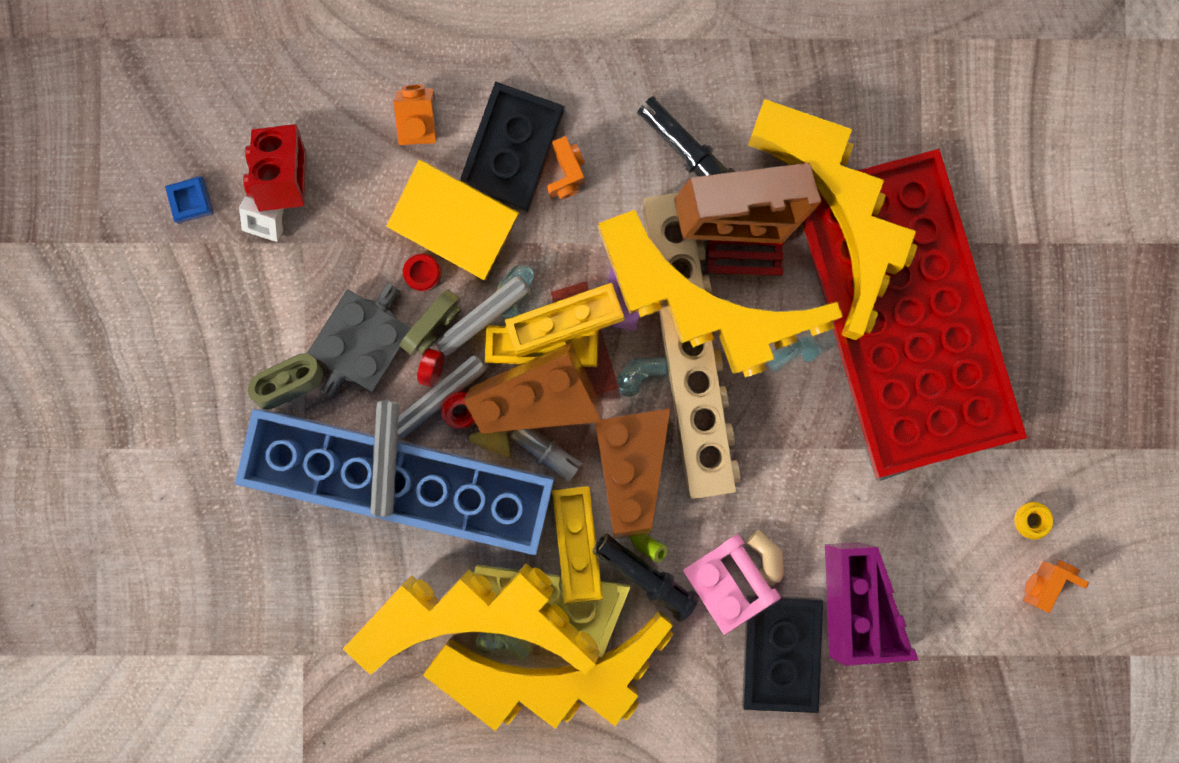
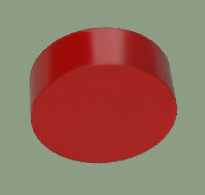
[403,253,442,292]
[417,348,444,388]

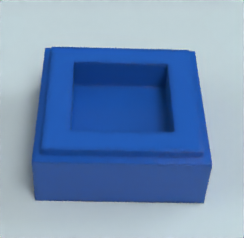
[165,176,214,224]

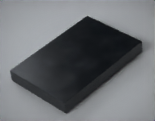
[460,81,565,213]
[742,595,823,713]

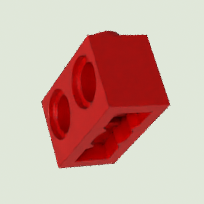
[243,124,306,212]

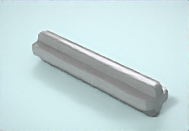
[435,276,530,356]
[398,356,486,438]
[371,401,399,517]

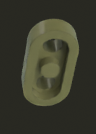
[400,289,461,356]
[248,353,323,410]

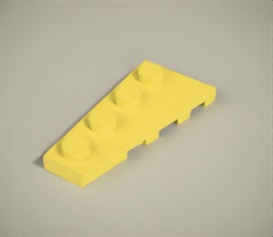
[474,564,630,658]

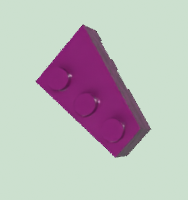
[825,542,919,666]

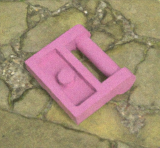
[683,534,781,635]

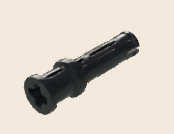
[637,96,736,177]
[593,533,699,622]

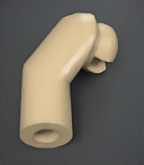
[746,529,785,586]

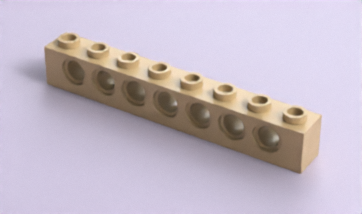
[642,193,741,499]

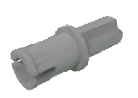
[511,428,582,482]

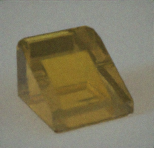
[469,431,512,459]

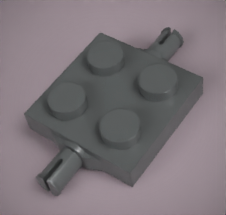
[307,283,411,398]

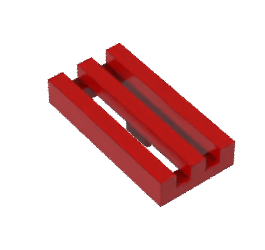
[707,240,784,277]

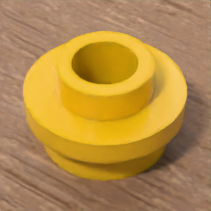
[1014,502,1053,540]

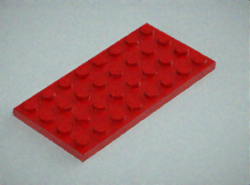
[802,148,1027,478]

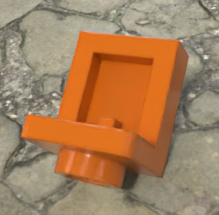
[393,84,437,145]
[547,136,585,200]
[1023,560,1090,614]

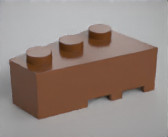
[674,163,821,244]
[464,342,604,434]
[595,408,671,539]

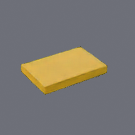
[386,159,520,280]

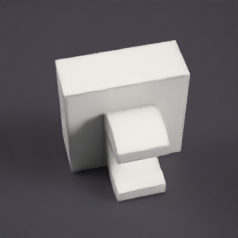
[239,196,284,242]

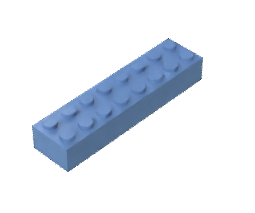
[235,409,555,555]

